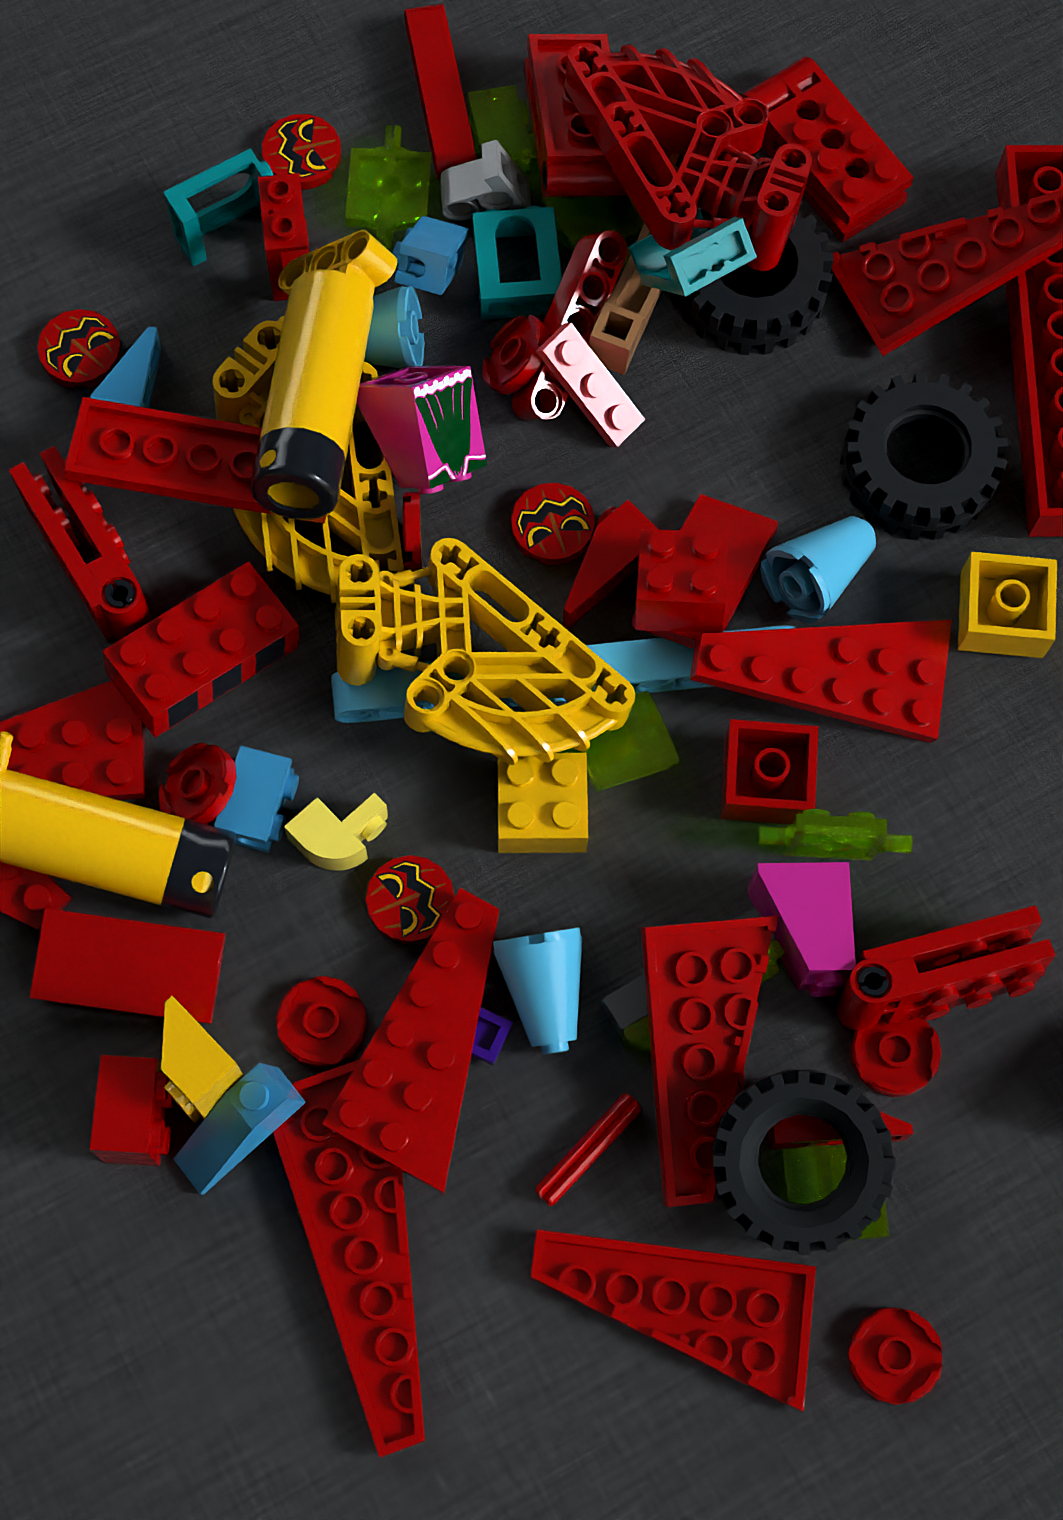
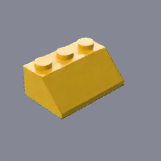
[161,996,244,1123]

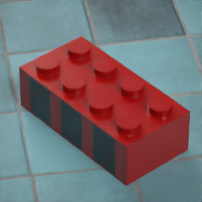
[102,561,299,738]

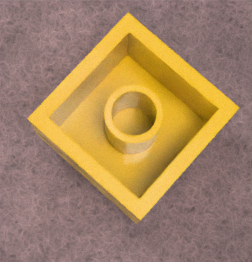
[958,552,1057,658]
[497,753,588,853]

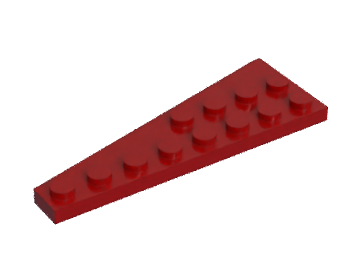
[273,1059,425,1458]

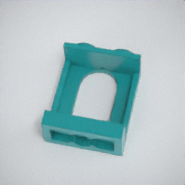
[163,148,274,267]
[472,206,562,320]
[628,210,757,297]

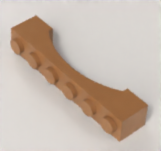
[589,152,685,375]

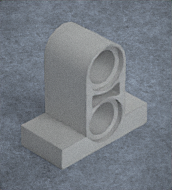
[440,140,531,221]

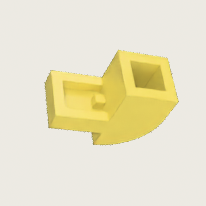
[284,793,388,871]

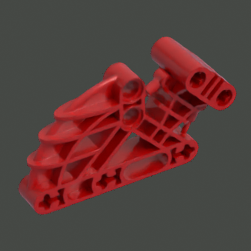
[564,42,813,271]

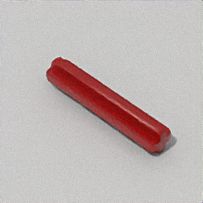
[535,1093,642,1206]

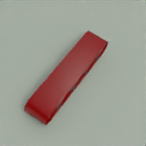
[404,3,476,179]
[512,230,628,421]

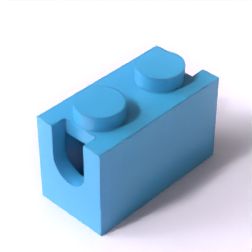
[393,216,469,295]
[214,745,299,853]

